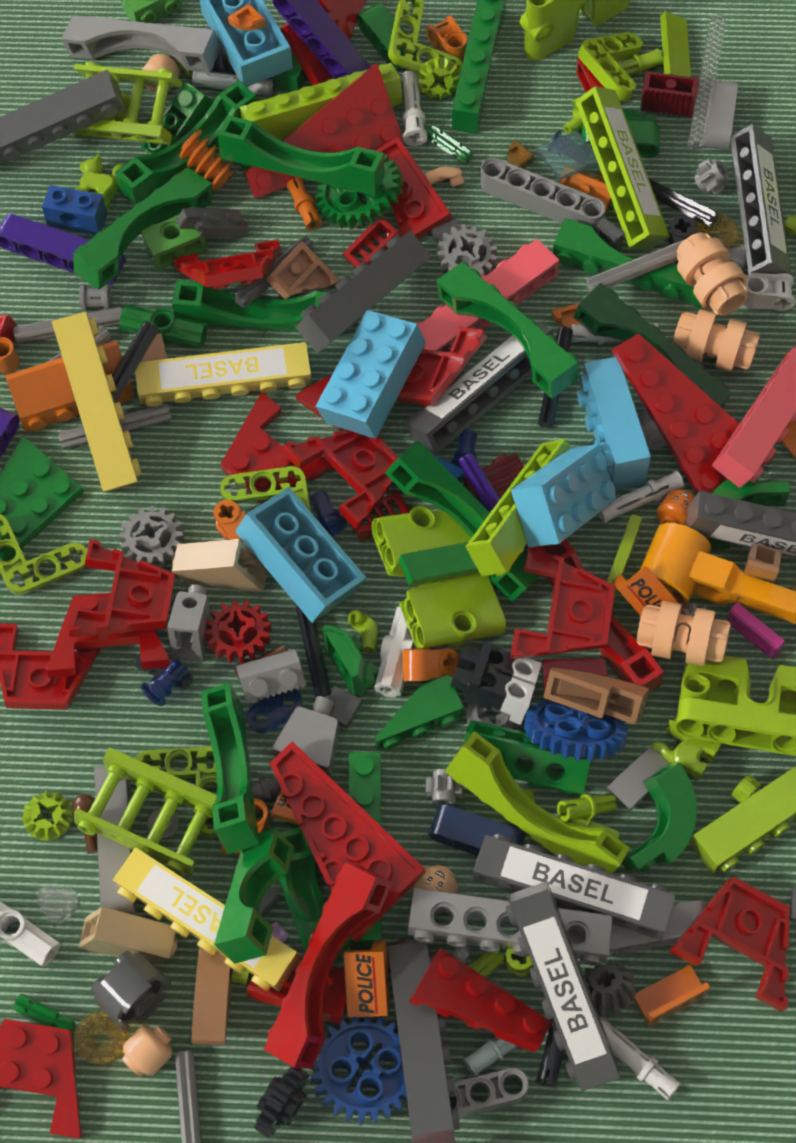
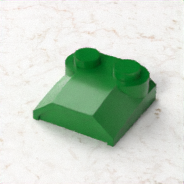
[322,624,378,698]

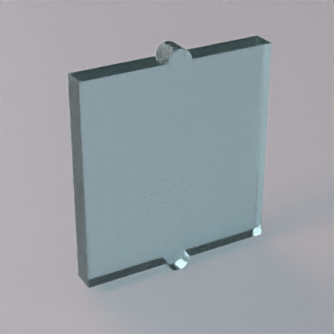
[536,130,598,181]

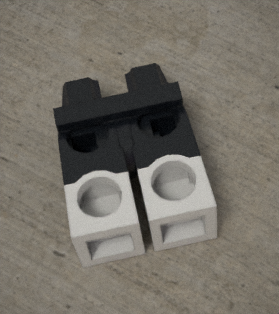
[450,642,542,725]

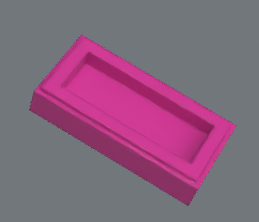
[727,602,785,660]

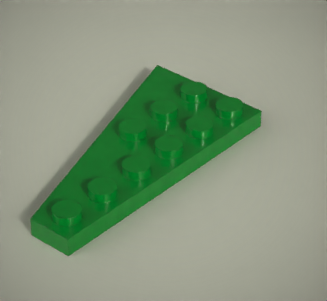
[0,436,84,562]

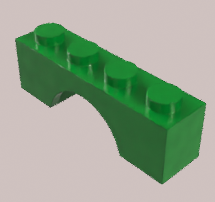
[278,827,350,959]
[214,828,295,964]

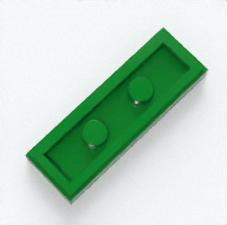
[399,542,479,586]

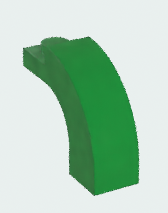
[706,478,790,549]
[622,762,697,872]

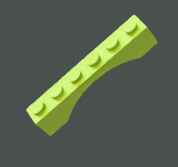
[445,731,630,875]

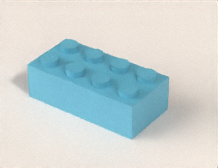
[200,0,293,87]
[316,310,426,439]
[577,357,651,491]
[511,444,616,547]
[235,487,366,623]

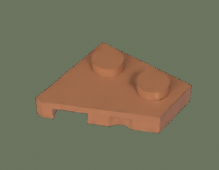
[265,241,340,300]

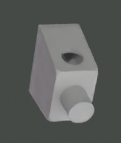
[167,584,211,662]
[272,696,340,776]

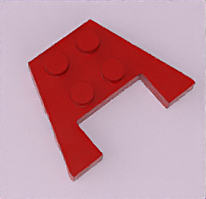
[173,239,281,289]
[396,320,487,407]
[220,392,335,504]
[282,430,398,530]
[69,539,175,637]
[510,546,615,659]
[47,593,169,678]
[0,623,102,710]
[670,877,790,1011]
[0,1019,83,1139]

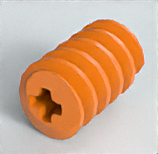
[179,129,239,192]

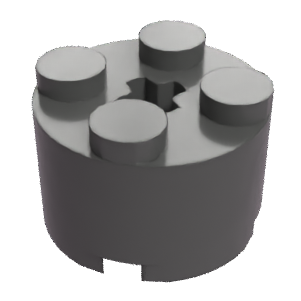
[91,951,171,1031]

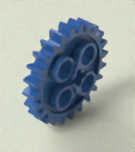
[524,700,628,762]
[310,1016,407,1125]

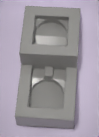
[607,747,670,811]

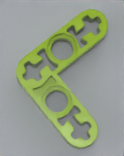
[388,0,462,82]
[578,32,643,101]
[220,466,311,512]
[0,514,87,595]
[135,746,218,838]

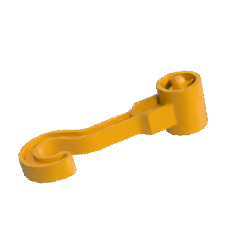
[640,523,796,625]

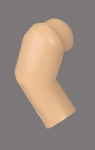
[423,166,464,187]

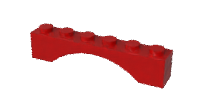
[539,539,664,693]
[264,862,393,1070]

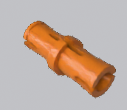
[287,177,323,231]

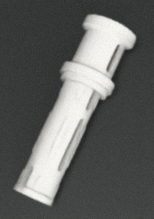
[401,71,427,146]

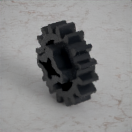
[254,1066,309,1138]

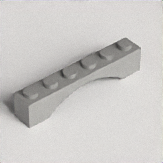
[61,15,221,73]

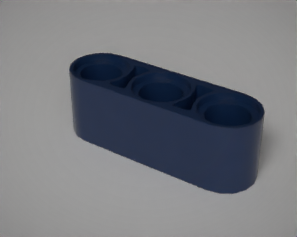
[428,804,526,856]

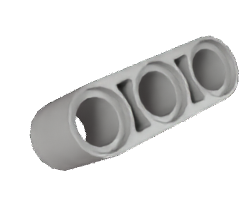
[702,80,738,150]
[453,1068,528,1119]

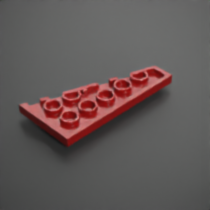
[279,0,366,86]
[244,63,404,198]
[611,334,776,495]
[269,741,426,943]

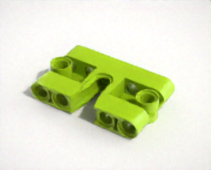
[519,0,630,61]
[372,506,506,649]
[675,656,796,756]

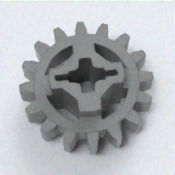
[437,224,497,276]
[119,506,185,567]

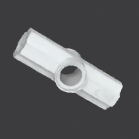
[374,607,416,698]
[0,902,61,968]

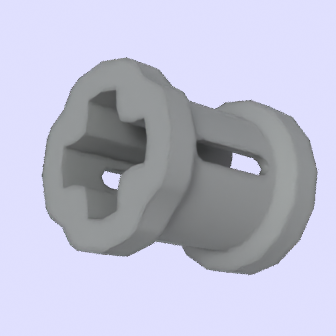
[79,285,112,310]

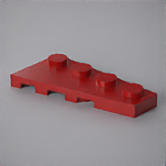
[375,136,452,240]
[408,948,552,1053]

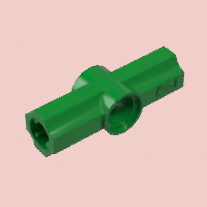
[119,305,208,348]

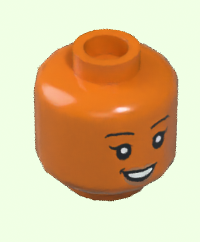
[656,490,695,526]

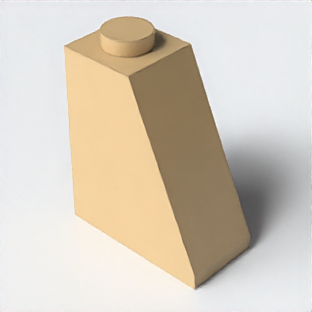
[172,539,267,592]
[78,906,178,963]

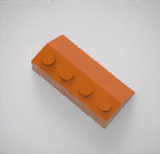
[5,340,135,432]

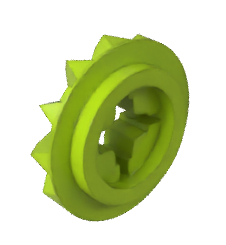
[418,57,460,100]
[22,790,73,841]

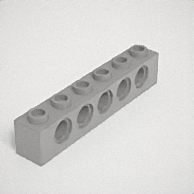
[408,888,612,966]

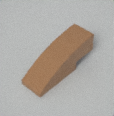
[743,543,782,582]
[543,668,649,725]
[191,947,233,1045]

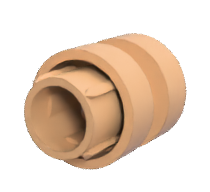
[677,232,748,316]
[673,309,760,373]
[637,601,731,666]

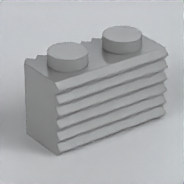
[236,649,306,703]

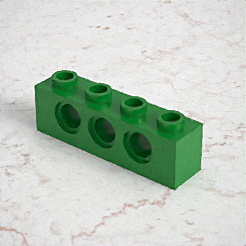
[464,720,591,794]

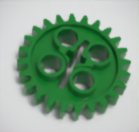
[316,155,404,230]

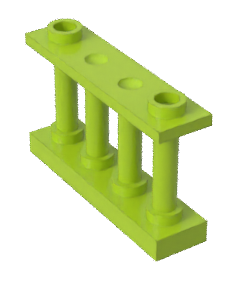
[72,62,183,145]
[74,747,217,876]

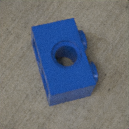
[42,185,108,235]

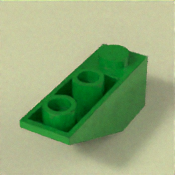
[141,81,214,155]
[375,675,464,750]

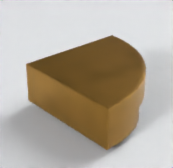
[507,140,534,169]

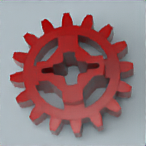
[205,600,272,664]

